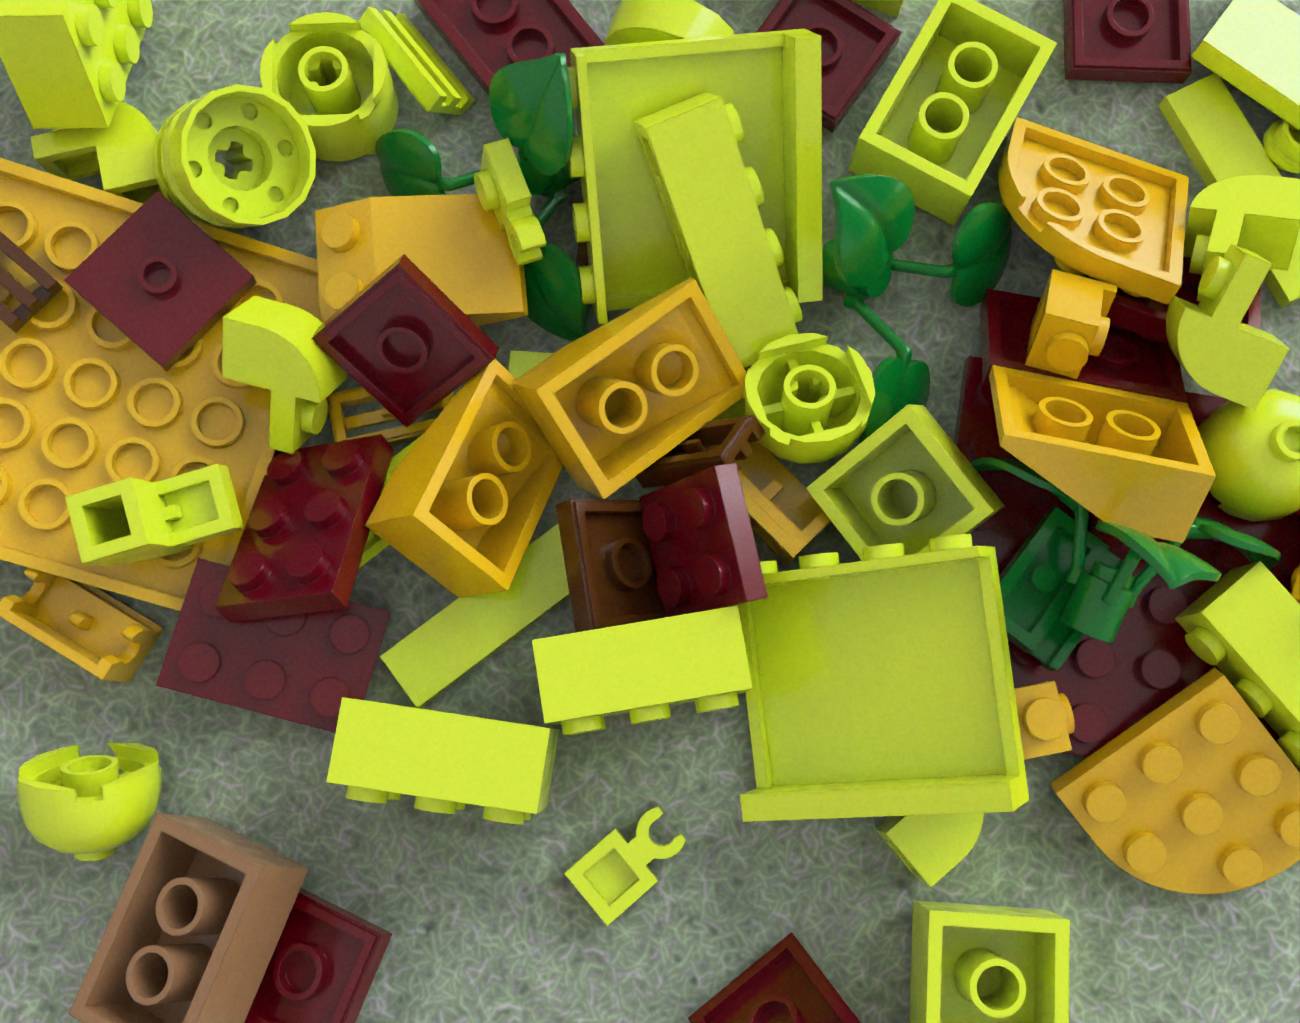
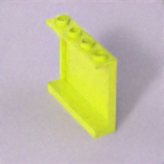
[567,29,823,324]
[738,534,1029,822]

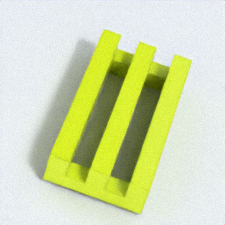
[358,7,475,115]

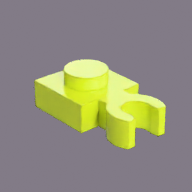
[474,138,547,266]
[564,806,686,926]

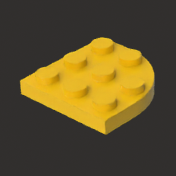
[998,117,1189,305]
[1050,668,1300,894]

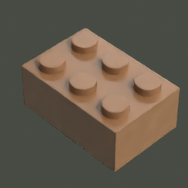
[69,813,309,1023]

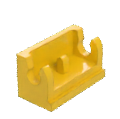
[737,441,831,565]
[0,568,165,683]

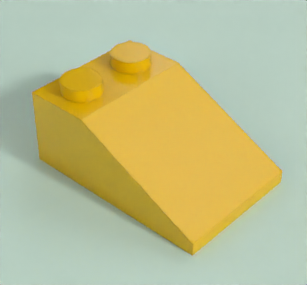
[315,194,528,326]
[512,278,747,499]
[365,359,563,598]
[989,365,1216,543]

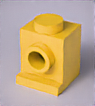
[1025,269,1117,379]
[1014,681,1075,760]

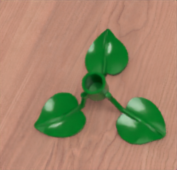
[375,53,589,341]
[822,174,1012,444]
[971,457,1281,643]

